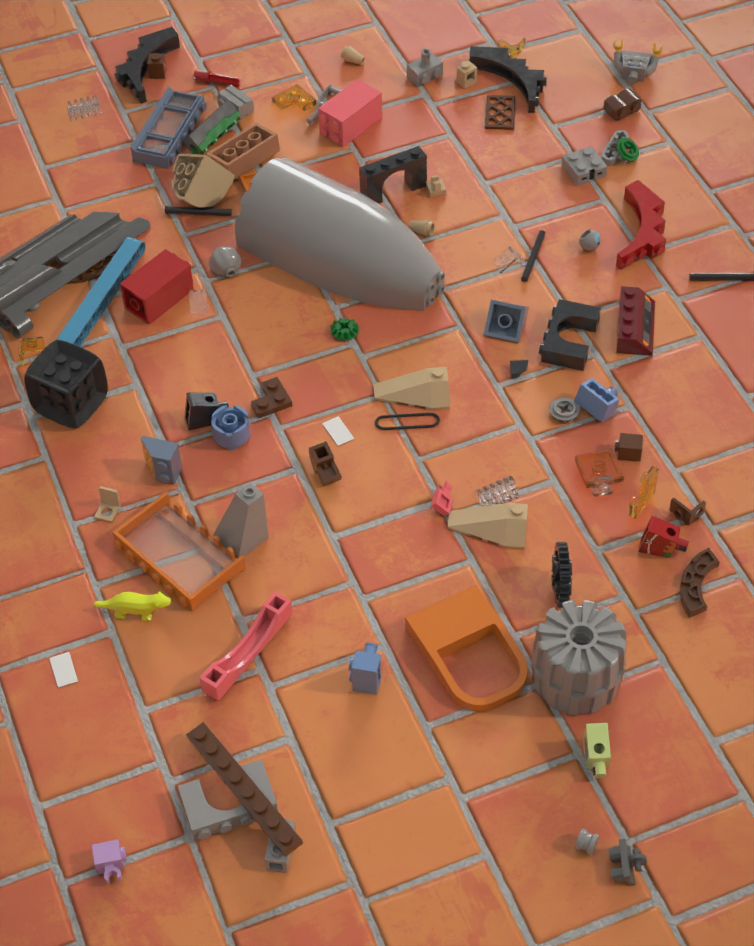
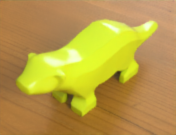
[94,592,171,622]

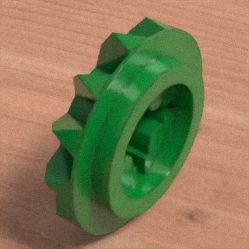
[616,137,639,163]
[330,317,359,341]

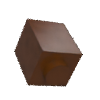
[147,53,167,79]
[614,433,643,461]

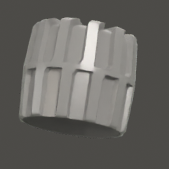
[532,600,626,716]

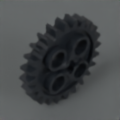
[551,542,572,608]

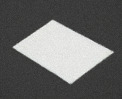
[322,416,355,446]
[49,652,78,688]

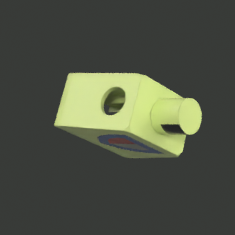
[582,723,611,778]

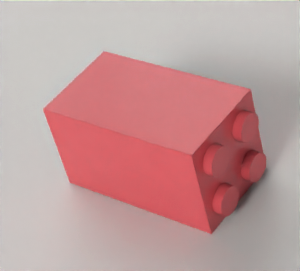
[318,79,382,147]

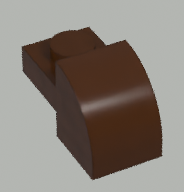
[309,441,342,486]

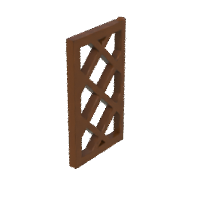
[485,95,515,130]

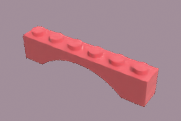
[199,592,293,701]

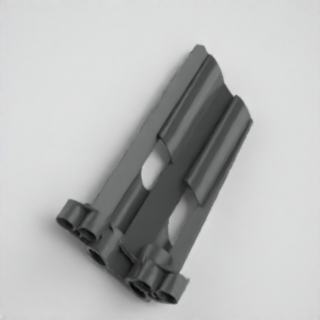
[0,212,150,338]

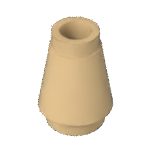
[341,46,365,65]
[409,220,435,237]

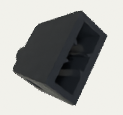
[184,392,229,431]

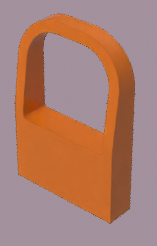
[405,585,528,712]

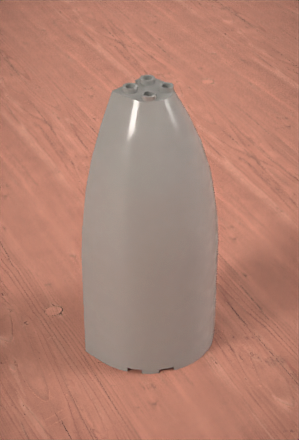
[235,157,445,311]

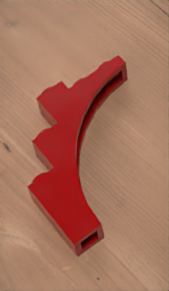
[616,180,666,270]

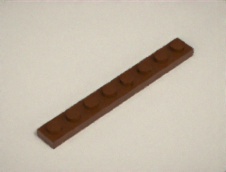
[186,722,303,857]

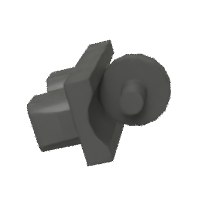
[608,838,647,886]

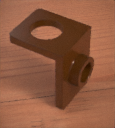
[669,498,706,525]

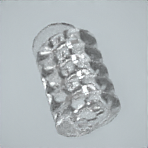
[66,95,102,122]
[475,476,519,507]

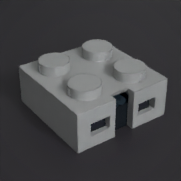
[561,146,607,186]

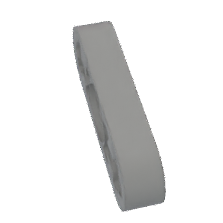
[602,130,629,166]

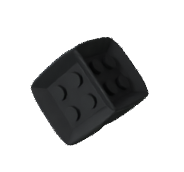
[24,340,108,428]

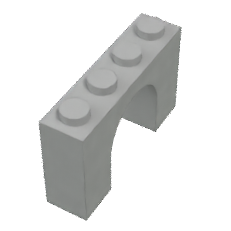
[178,759,278,841]

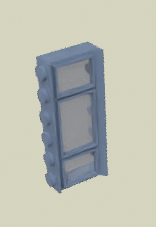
[131,86,207,169]

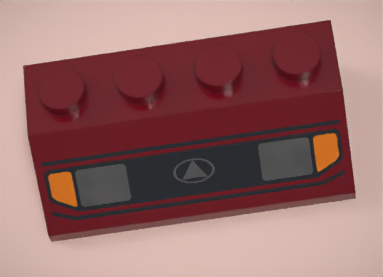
[616,286,655,356]

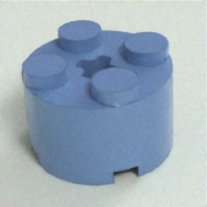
[211,405,251,450]

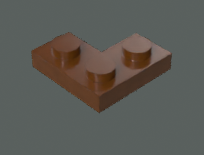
[251,377,292,419]

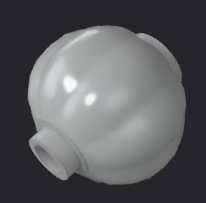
[209,246,241,277]

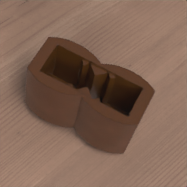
[603,88,642,120]

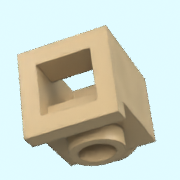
[455,61,477,89]

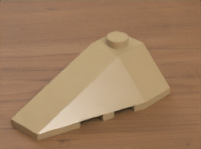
[373,367,450,410]
[448,503,528,550]

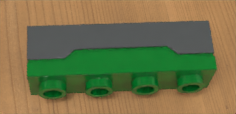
[182,100,241,154]

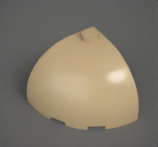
[171,154,235,207]

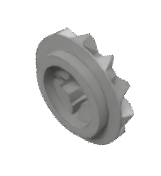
[549,398,580,423]

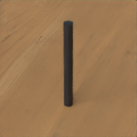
[164,206,232,216]
[521,230,546,282]
[689,273,754,280]

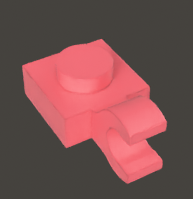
[431,481,453,516]

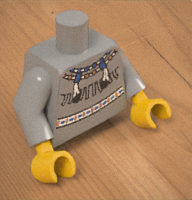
[613,40,662,84]

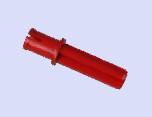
[193,70,240,87]

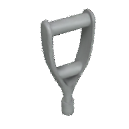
[306,84,342,124]

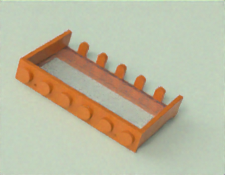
[112,492,246,611]

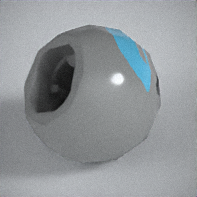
[579,229,601,251]

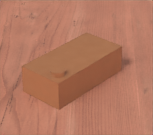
[206,123,280,180]

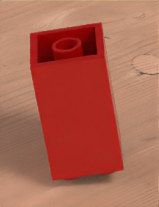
[120,249,194,325]

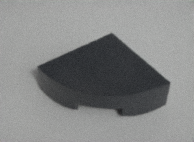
[510,360,528,379]

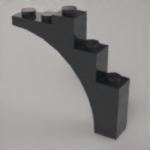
[114,26,180,104]
[469,46,547,113]

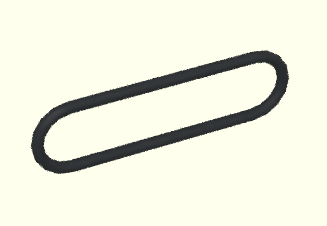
[375,413,440,430]

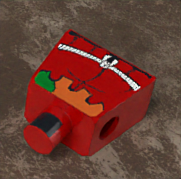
[638,515,689,558]

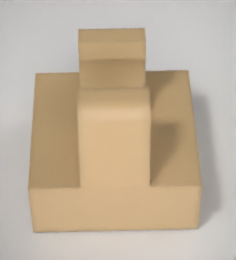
[426,175,446,198]

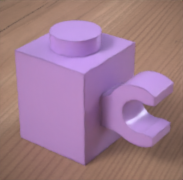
[92,839,127,884]

